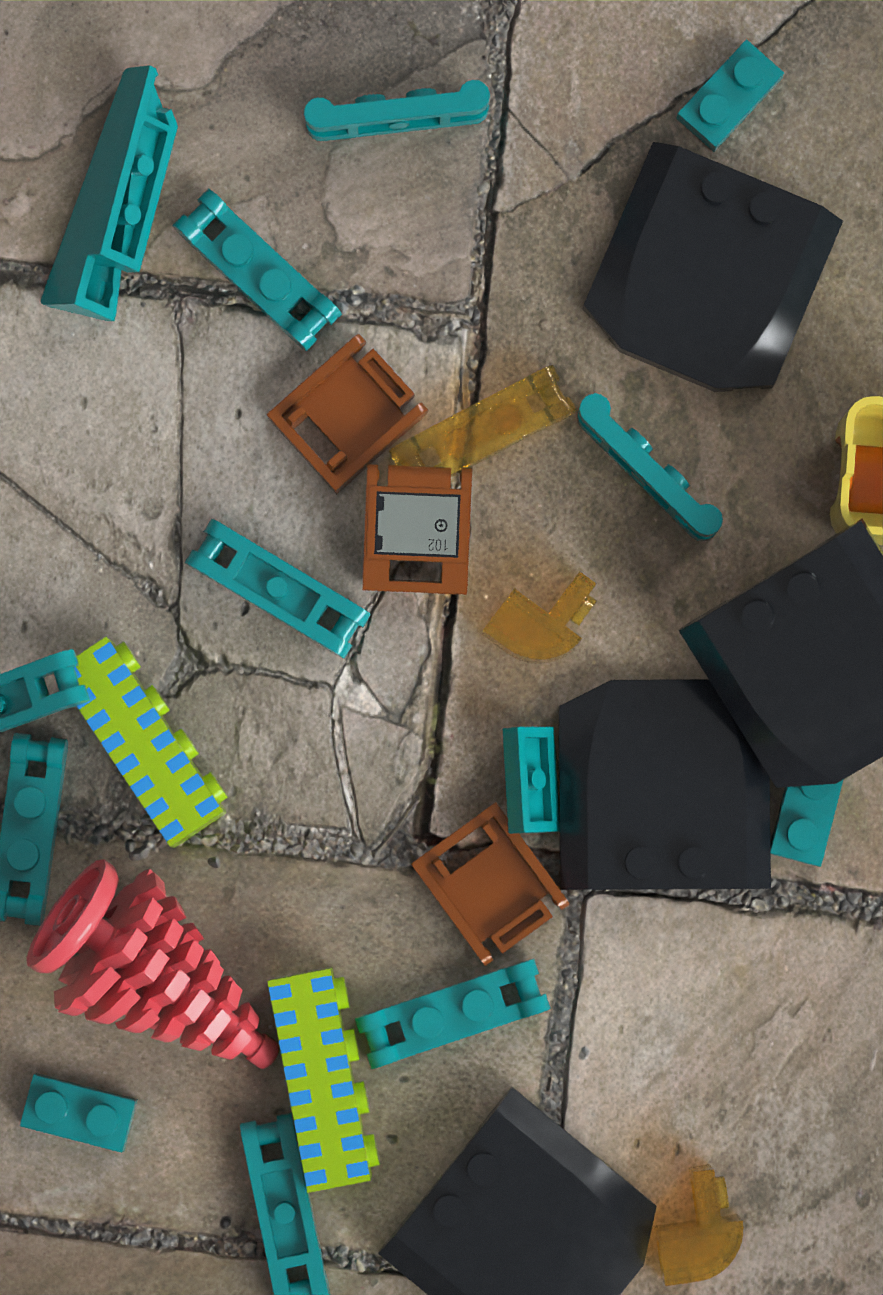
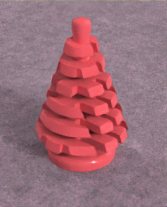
[26,859,279,1069]

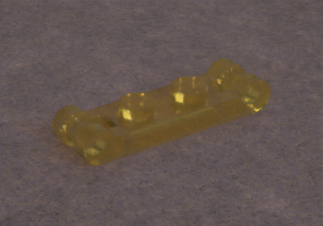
[389,365,578,477]

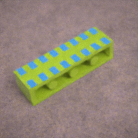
[74,636,228,848]
[267,967,380,1193]

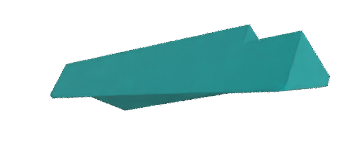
[41,65,178,321]

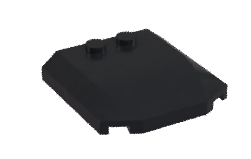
[582,142,843,392]
[679,518,883,788]
[558,679,771,890]
[378,1087,657,1295]

